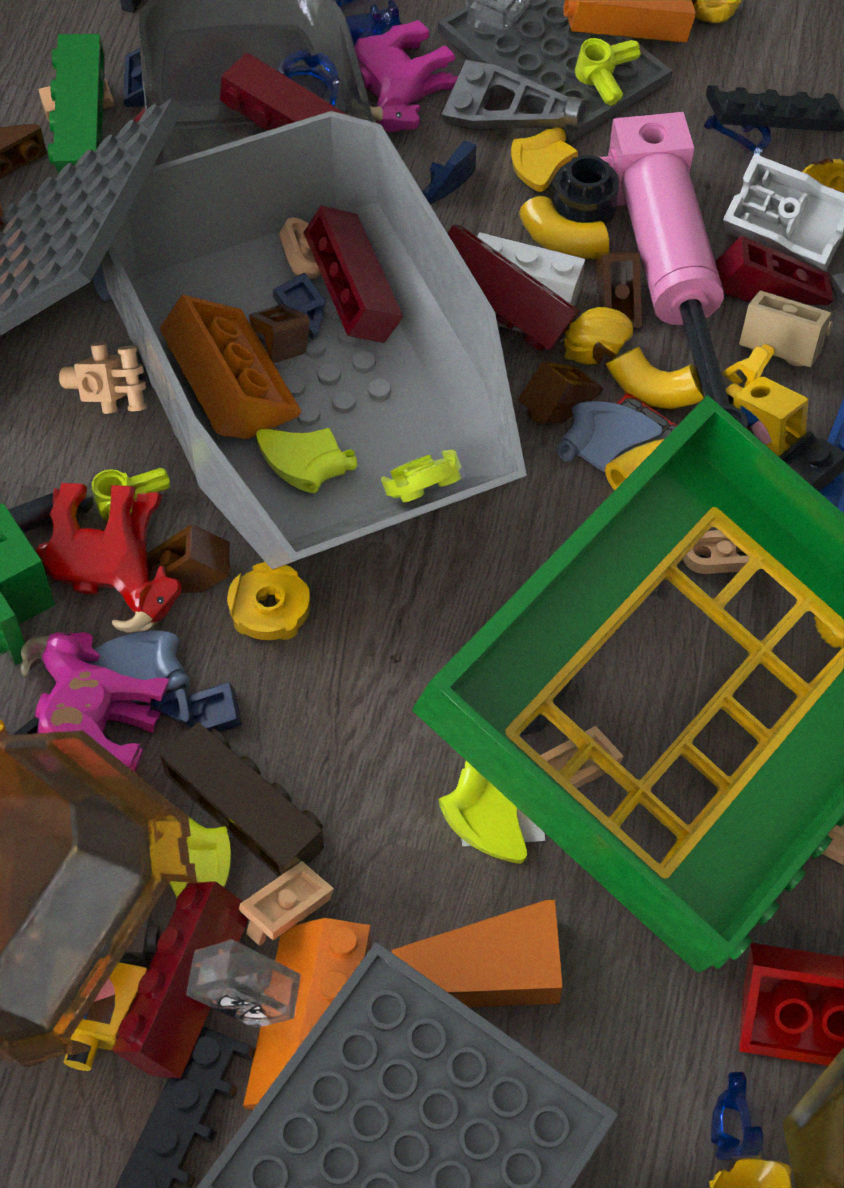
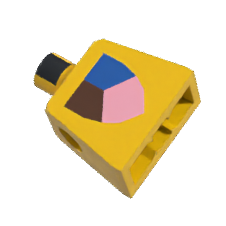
[726,377,808,457]
[51,951,148,1071]

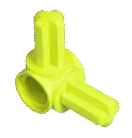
[575,38,641,106]
[92,468,170,521]

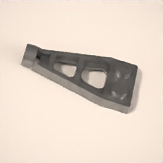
[442,60,587,129]

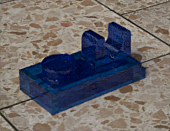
[345,0,402,51]

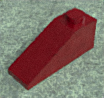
[715,235,833,305]

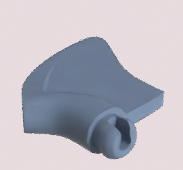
[556,401,662,472]
[84,630,190,705]

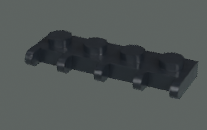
[706,85,844,132]
[115,1026,255,1188]

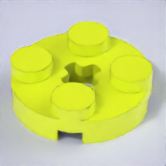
[380,450,462,502]

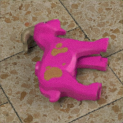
[20,632,169,775]

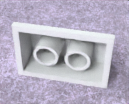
[477,232,585,342]

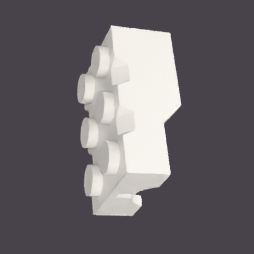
[723,154,844,272]

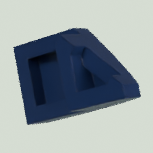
[422,140,476,204]
[273,273,326,340]
[151,682,242,732]

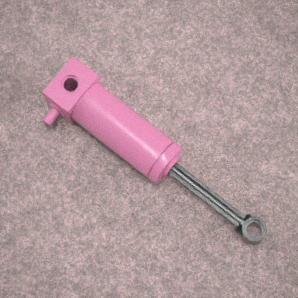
[600,112,748,429]

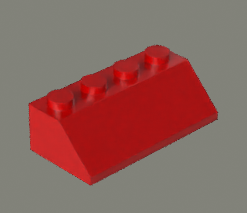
[739,943,844,1068]

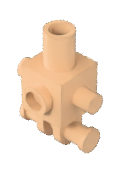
[59,342,147,414]

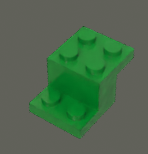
[0,503,55,666]

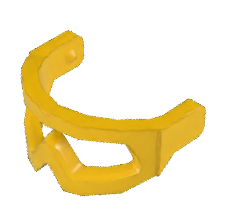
[721,344,775,387]

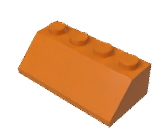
[159,294,302,439]
[243,918,371,1110]

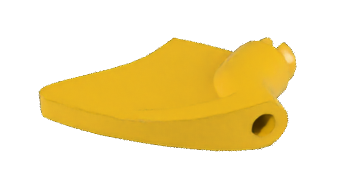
[511,127,578,192]

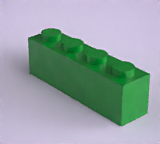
[48,34,105,174]

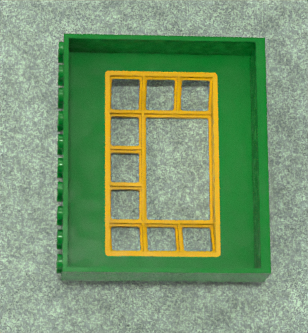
[412,395,844,973]

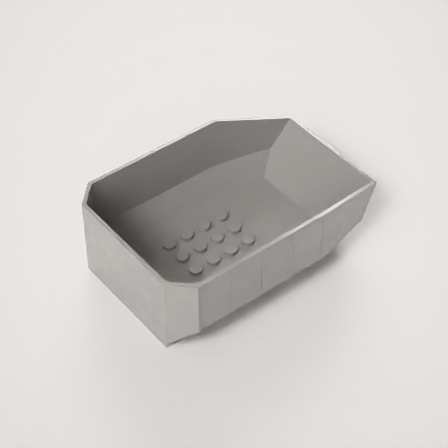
[101,111,527,569]

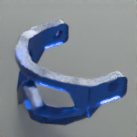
[278,49,340,106]
[704,114,771,157]
[711,1072,764,1161]

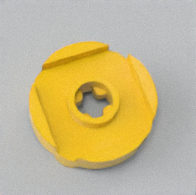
[227,562,311,640]

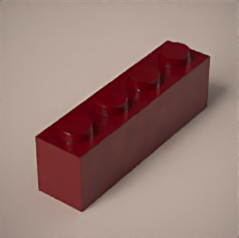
[220,52,349,131]
[303,205,403,343]
[447,225,581,351]
[111,881,249,1078]

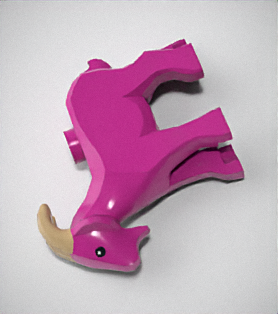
[351,20,459,132]

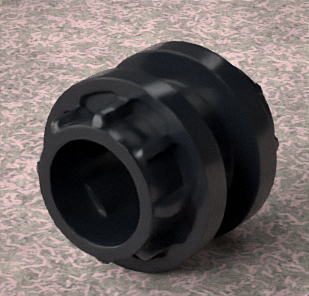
[554,155,619,225]

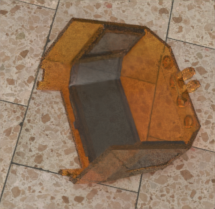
[0,730,197,1067]

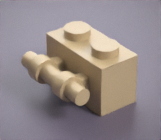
[739,291,833,367]

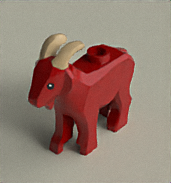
[35,483,183,634]

